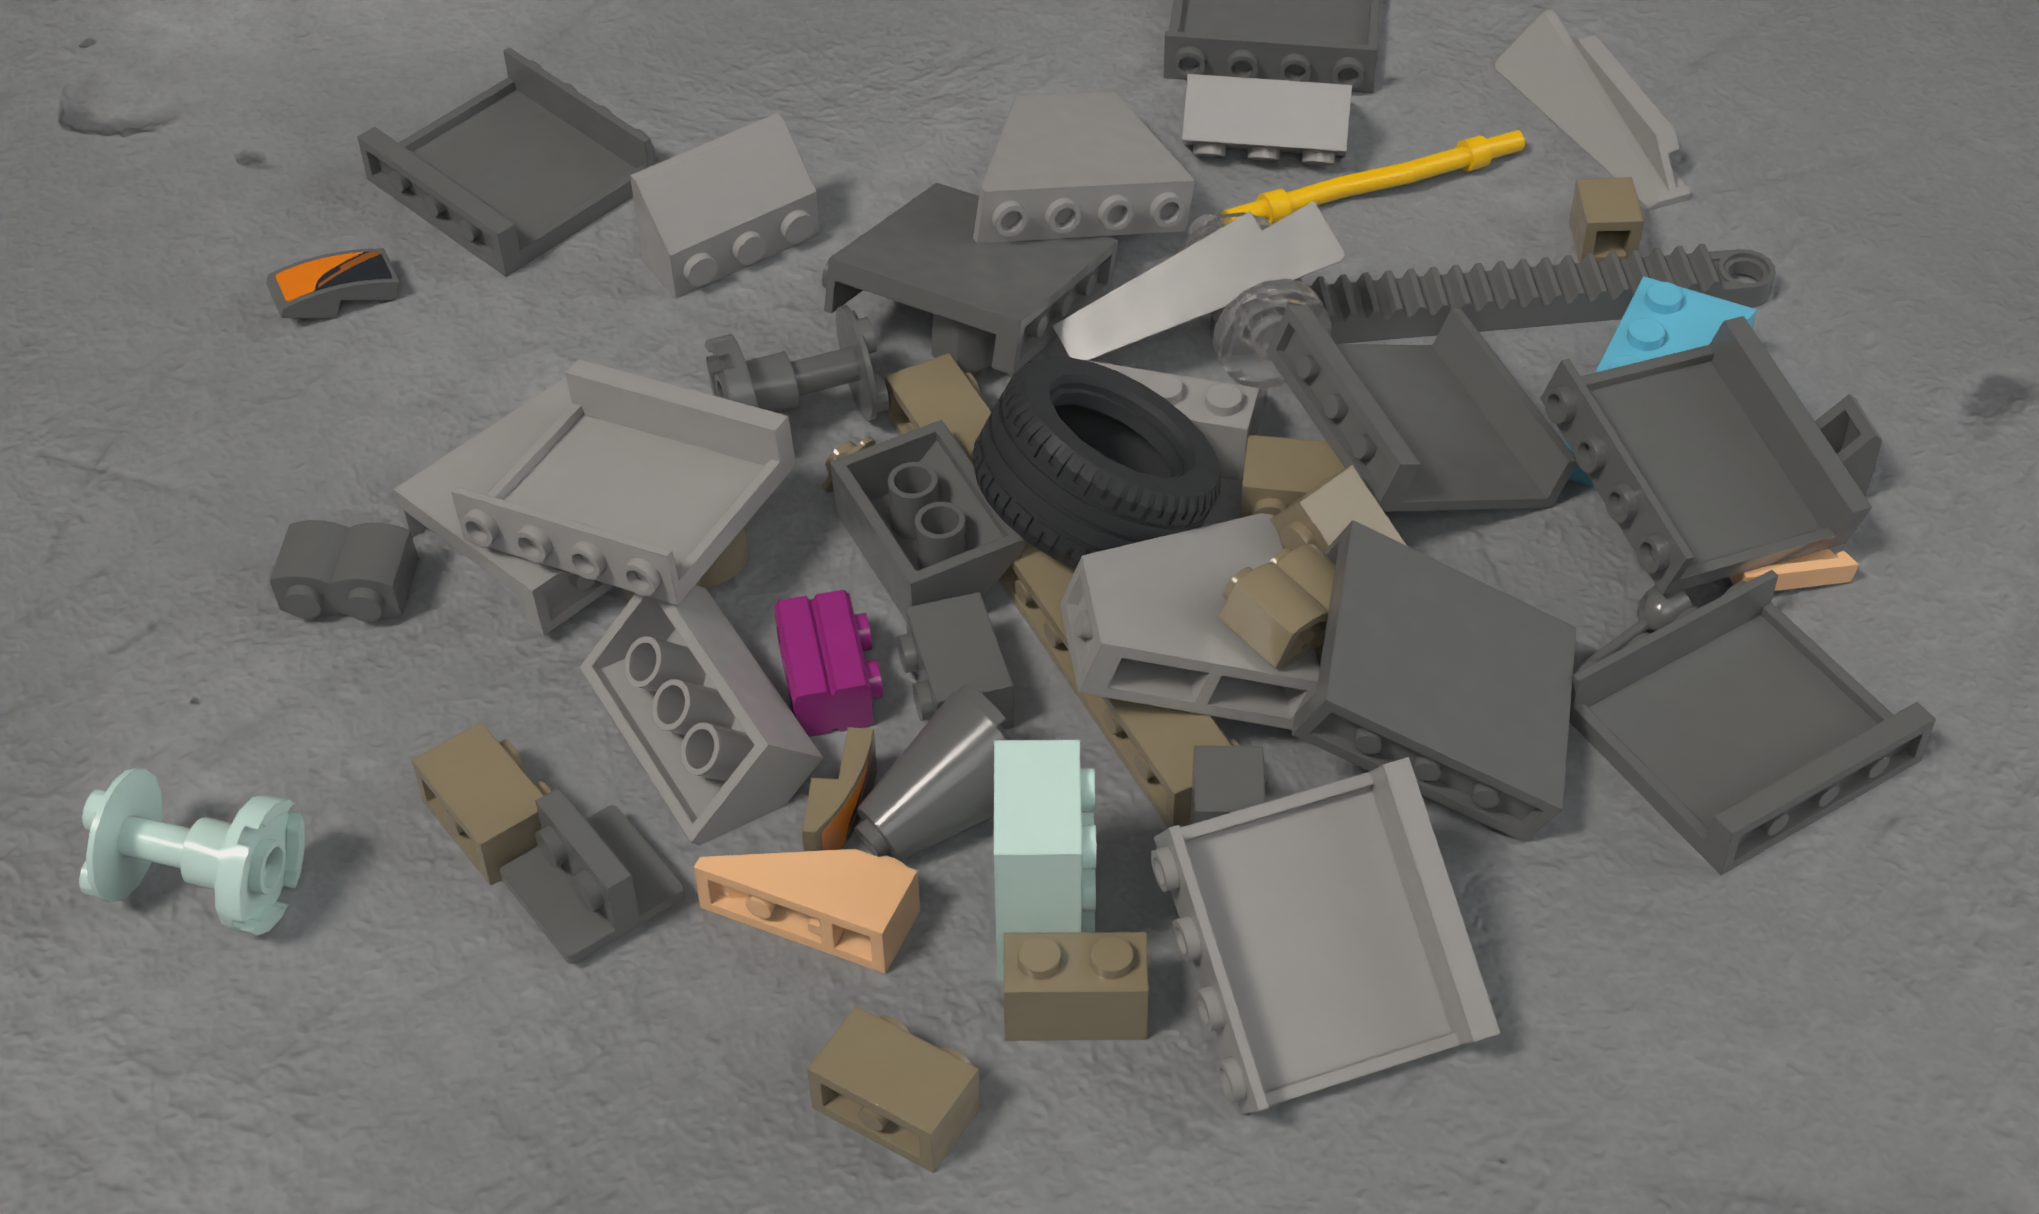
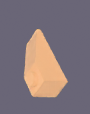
[694,849,920,974]

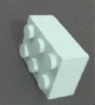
[994,740,1096,981]

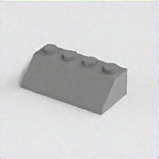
[579,585,823,844]

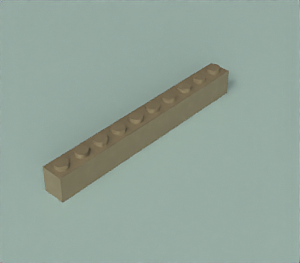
[885,353,1240,828]

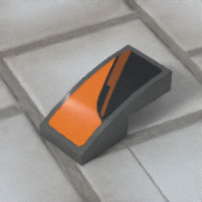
[266,248,400,318]

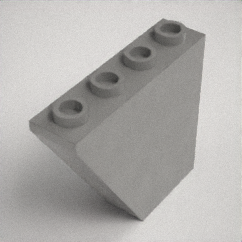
[973,92,1195,244]
[1060,513,1320,730]

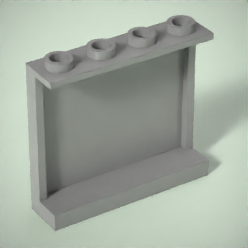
[451,359,796,605]
[393,377,614,636]
[1151,757,1501,1114]

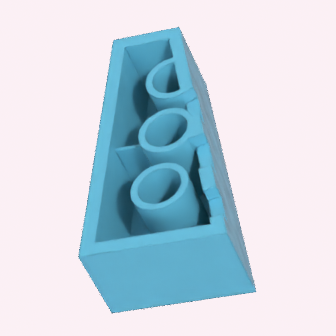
[1565,276,1757,488]

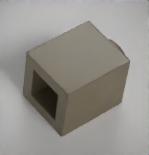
[1569,177,1644,263]

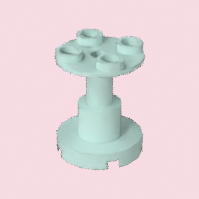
[79,767,305,936]

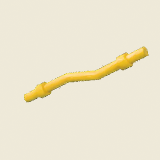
[1220,130,1525,227]

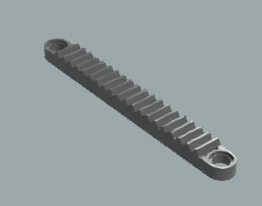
[1210,244,1776,352]

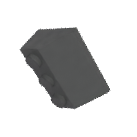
[830,420,1026,621]

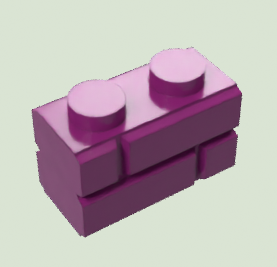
[774,590,883,737]

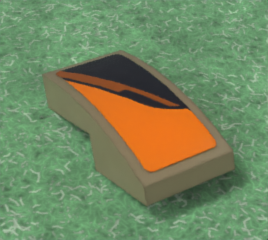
[802,727,877,851]

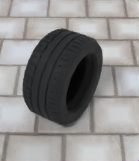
[972,357,1221,569]

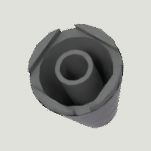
[854,685,1022,861]

